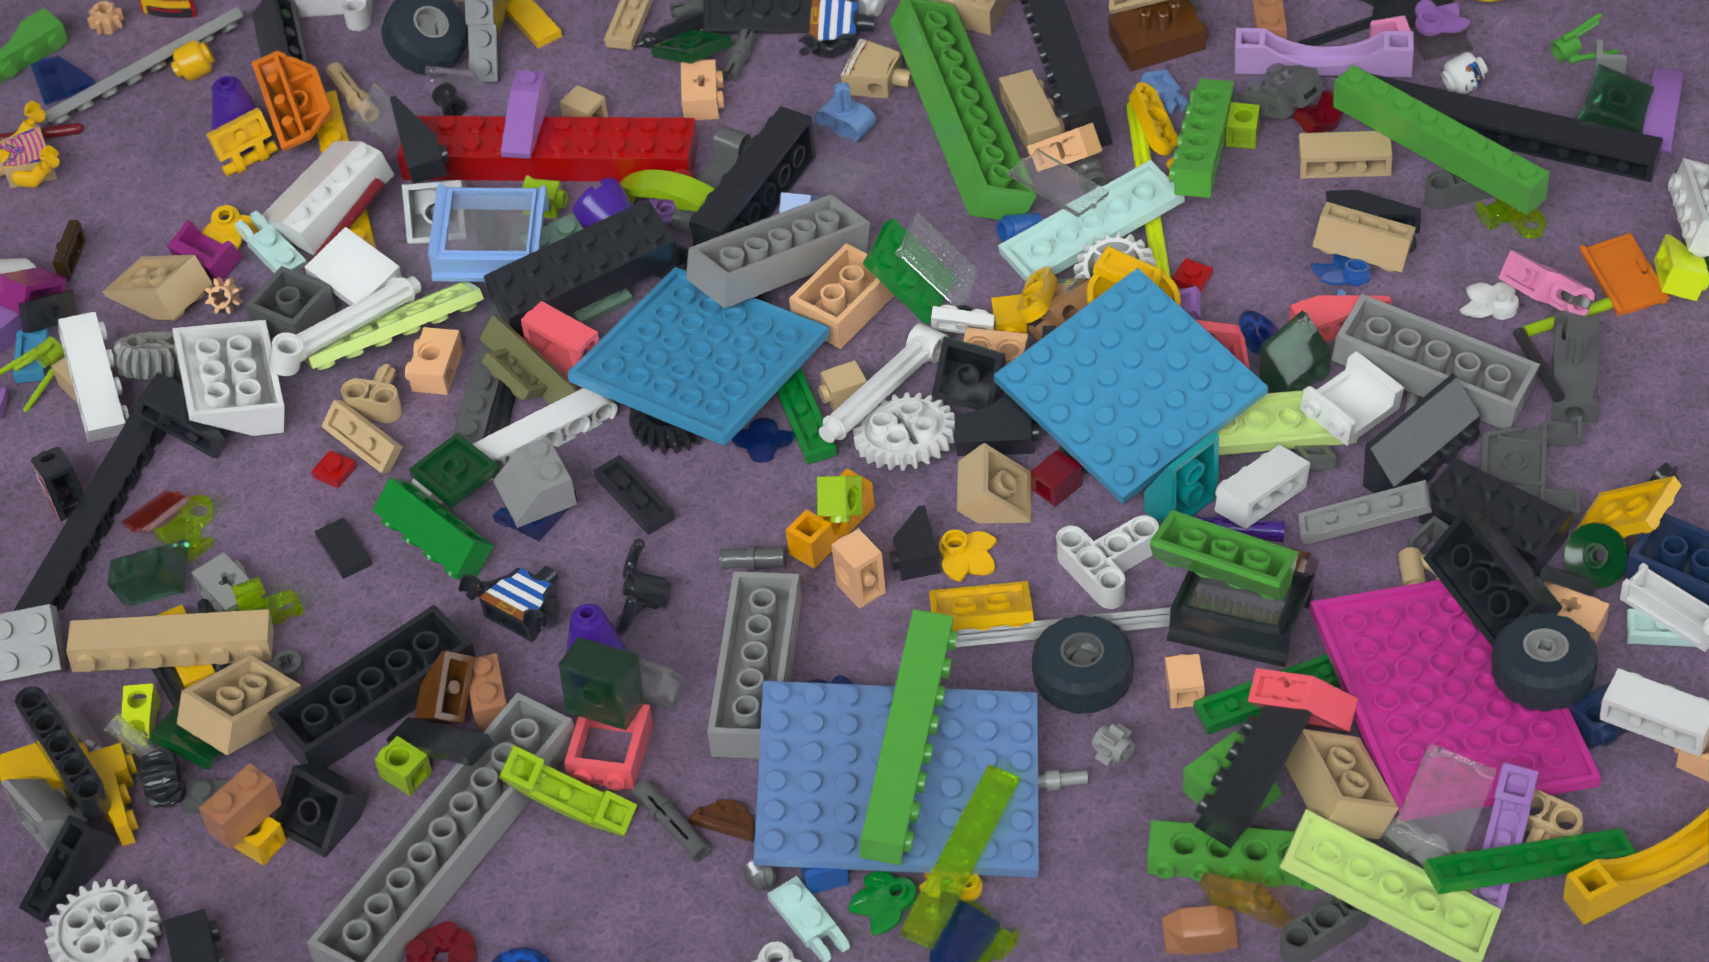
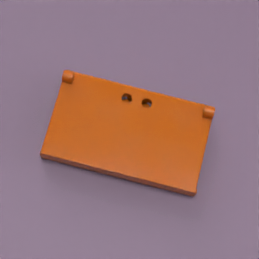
[1579,233,1670,316]

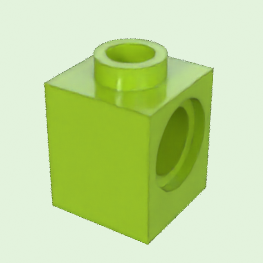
[1226,102,1260,149]
[817,476,863,523]
[375,736,433,796]

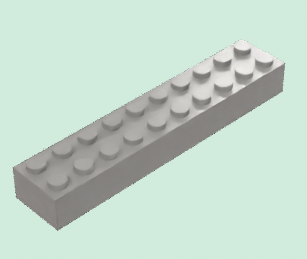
[307,692,574,962]

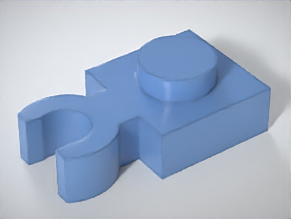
[1140,70,1189,114]

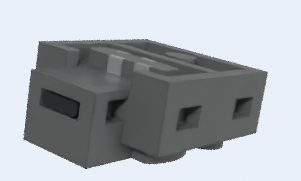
[1237,63,1324,119]

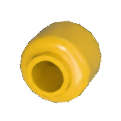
[171,40,215,81]

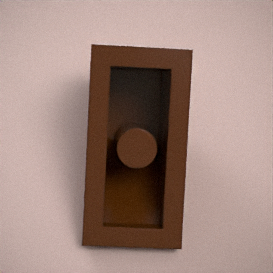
[415,651,475,724]

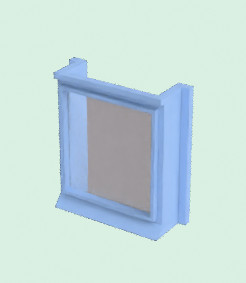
[428,183,550,282]

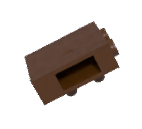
[1108,0,1209,72]

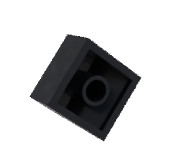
[931,336,1007,410]
[275,762,370,858]

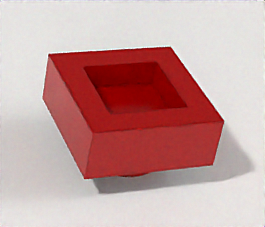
[1172,258,1213,293]
[311,450,357,488]

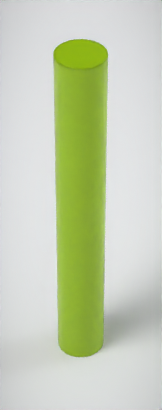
[1522,297,1613,337]

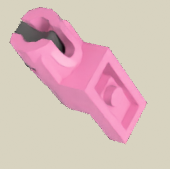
[1498,250,1595,316]

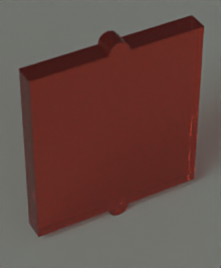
[121,490,190,534]

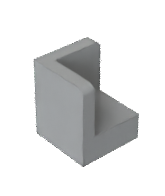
[1594,39,1627,84]

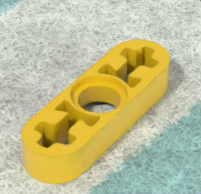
[1129,82,1178,156]
[1017,266,1058,323]

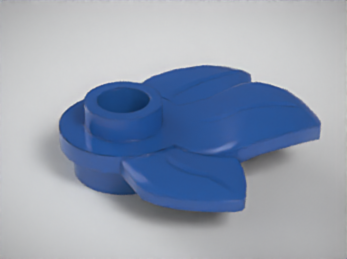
[1311,254,1372,286]

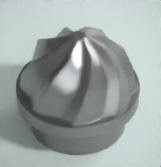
[741,859,778,890]

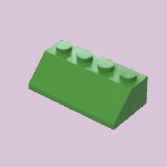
[1150,510,1299,601]

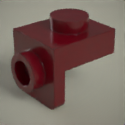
[1293,90,1344,133]

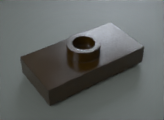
[52,220,86,282]

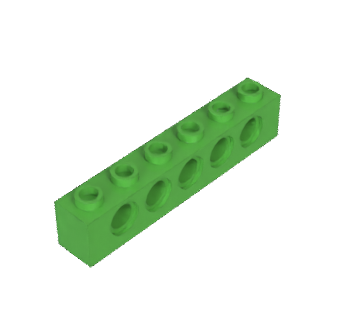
[1169,78,1235,198]
[1147,820,1366,891]

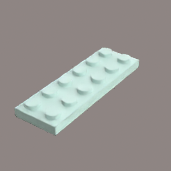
[998,160,1185,282]

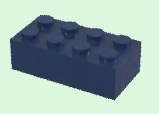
[1624,513,1709,606]

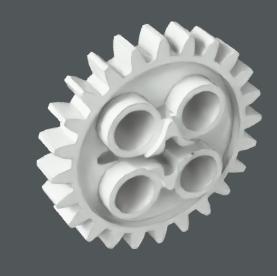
[853,392,955,471]
[45,879,162,962]

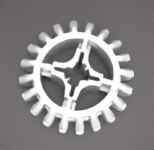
[1074,231,1157,279]

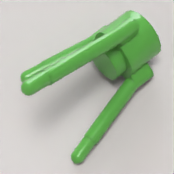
[1550,13,1619,65]

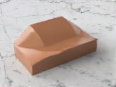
[1162,905,1238,955]

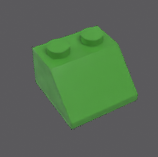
[1183,731,1282,815]

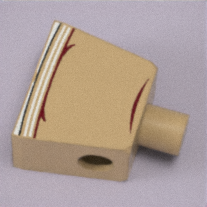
[841,39,913,98]

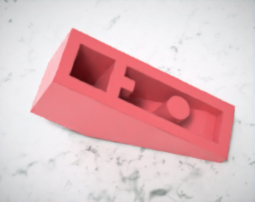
[1289,295,1392,350]

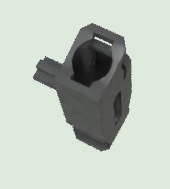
[1551,311,1599,423]

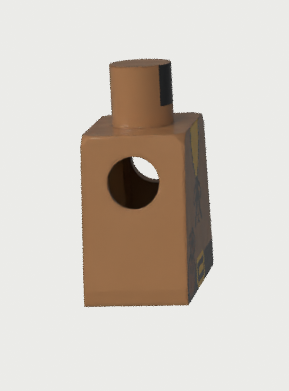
[1028,278,1090,340]

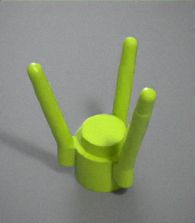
[0,336,65,412]

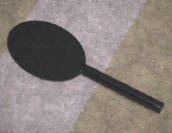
[1297,0,1453,46]

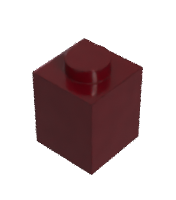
[1031,450,1082,507]

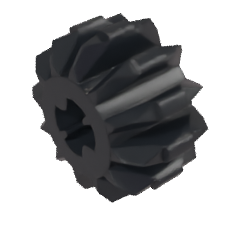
[139,749,185,808]

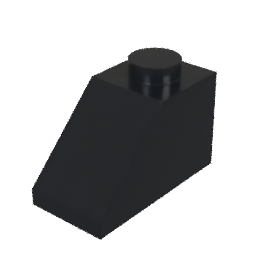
[889,505,940,581]

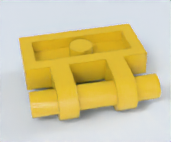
[206,108,278,177]

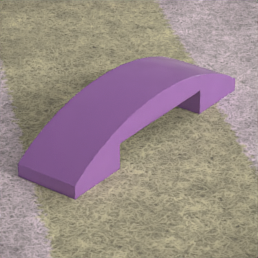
[1642,67,1685,154]
[1471,762,1539,911]

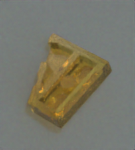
[1198,873,1293,930]

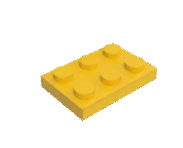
[1575,476,1682,538]
[929,581,1034,631]

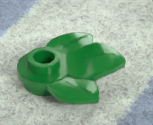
[848,871,917,936]

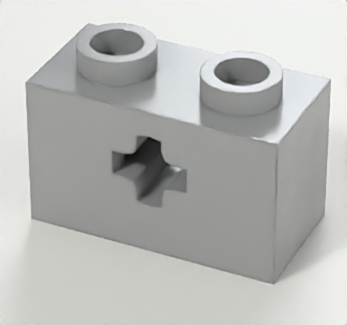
[191,552,265,612]

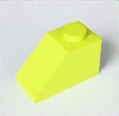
[1654,234,1709,301]

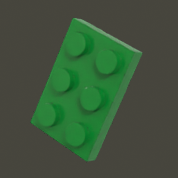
[862,218,955,324]

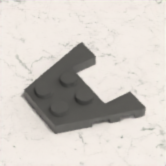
[1480,416,1582,521]

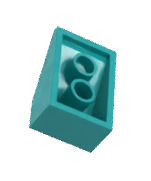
[1144,431,1219,524]

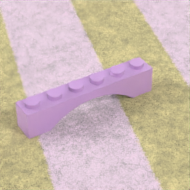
[1235,28,1414,77]

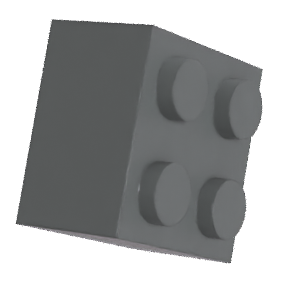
[245,266,337,339]

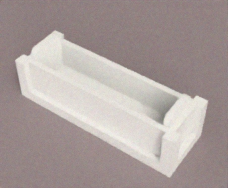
[1620,563,1709,652]

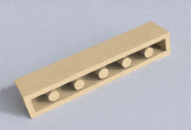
[66,609,274,672]

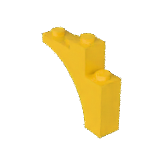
[0,730,139,847]

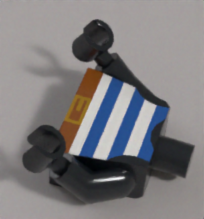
[798,0,875,59]
[458,566,560,642]

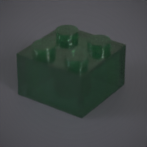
[558,637,644,731]

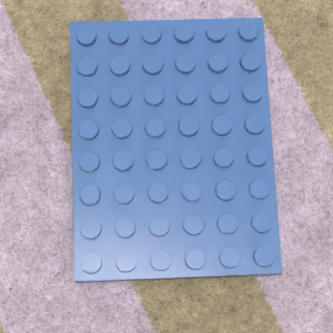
[754,681,1039,878]

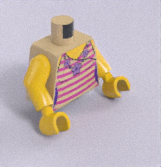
[0,101,59,188]

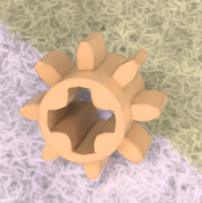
[87,1,124,35]
[205,277,244,314]

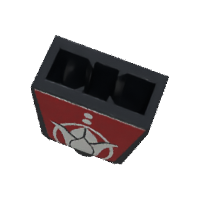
[30,447,84,522]

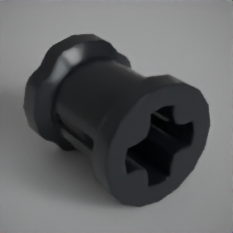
[432,83,467,116]

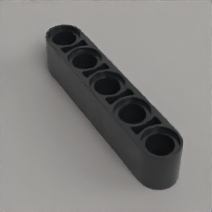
[15,686,111,820]

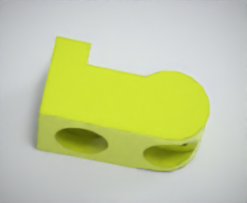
[121,683,161,748]

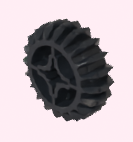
[629,408,702,455]

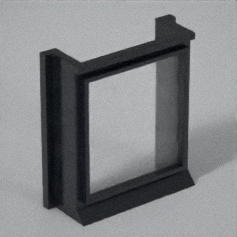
[1167,570,1315,668]

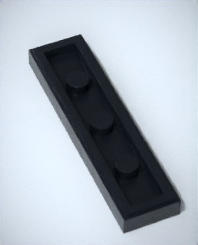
[386,717,494,766]

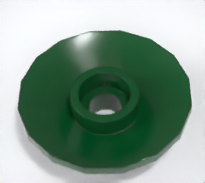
[1564,522,1629,589]

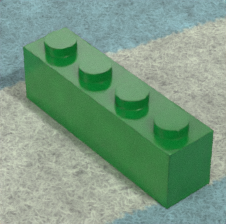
[372,477,494,580]

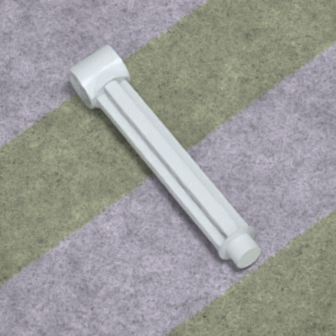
[269,276,421,376]
[819,323,948,443]

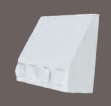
[262,141,394,255]
[172,320,284,436]

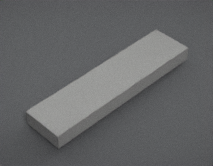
[1298,480,1432,544]

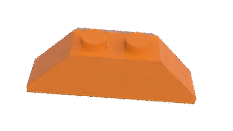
[251,51,333,152]

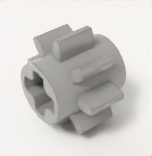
[1092,723,1135,767]

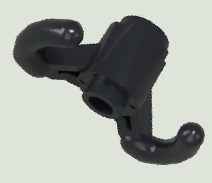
[616,538,671,634]

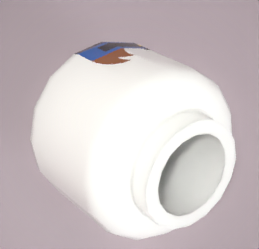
[1441,52,1488,95]

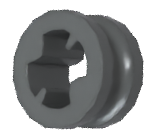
[272,650,304,680]

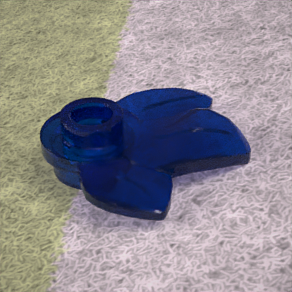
[731,417,794,463]

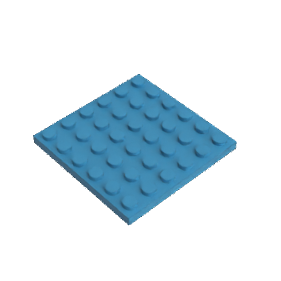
[567,267,830,446]
[994,268,1268,505]

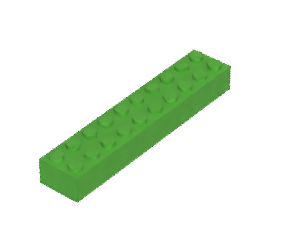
[890,0,1036,220]

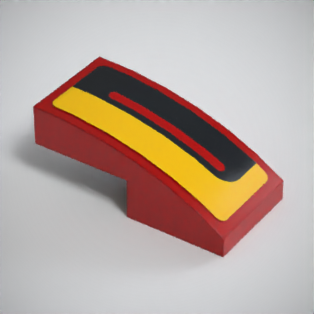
[139,0,197,18]

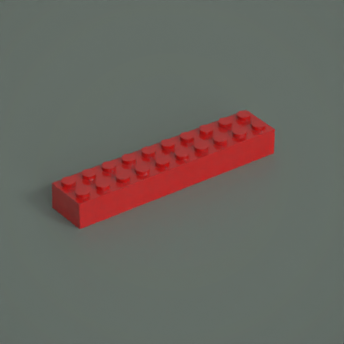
[397,115,698,182]

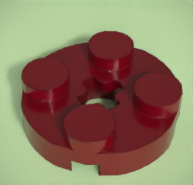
[406,921,478,962]

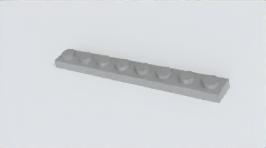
[43,6,243,126]

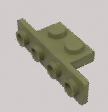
[480,315,579,404]

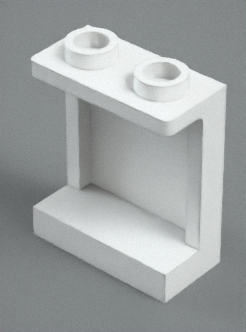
[305,227,401,306]
[1300,351,1404,446]

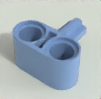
[815,82,876,143]

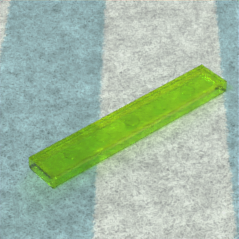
[900,764,1021,950]

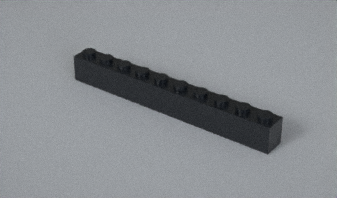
[1371,74,1663,182]

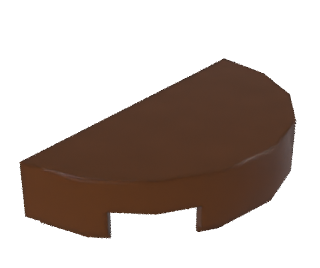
[688,799,755,842]

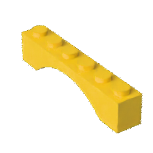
[1563,808,1709,925]

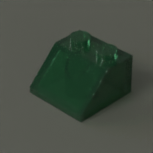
[1575,64,1655,133]
[1259,310,1331,393]
[107,538,189,606]

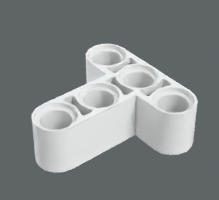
[293,0,373,31]
[1056,515,1159,609]

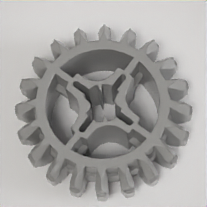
[112,330,181,381]

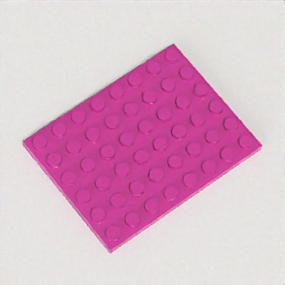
[1309,580,1601,823]

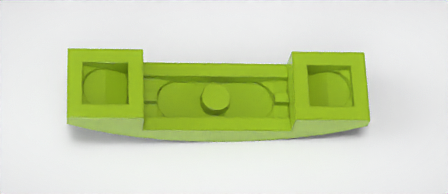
[620,170,715,211]
[499,745,637,836]

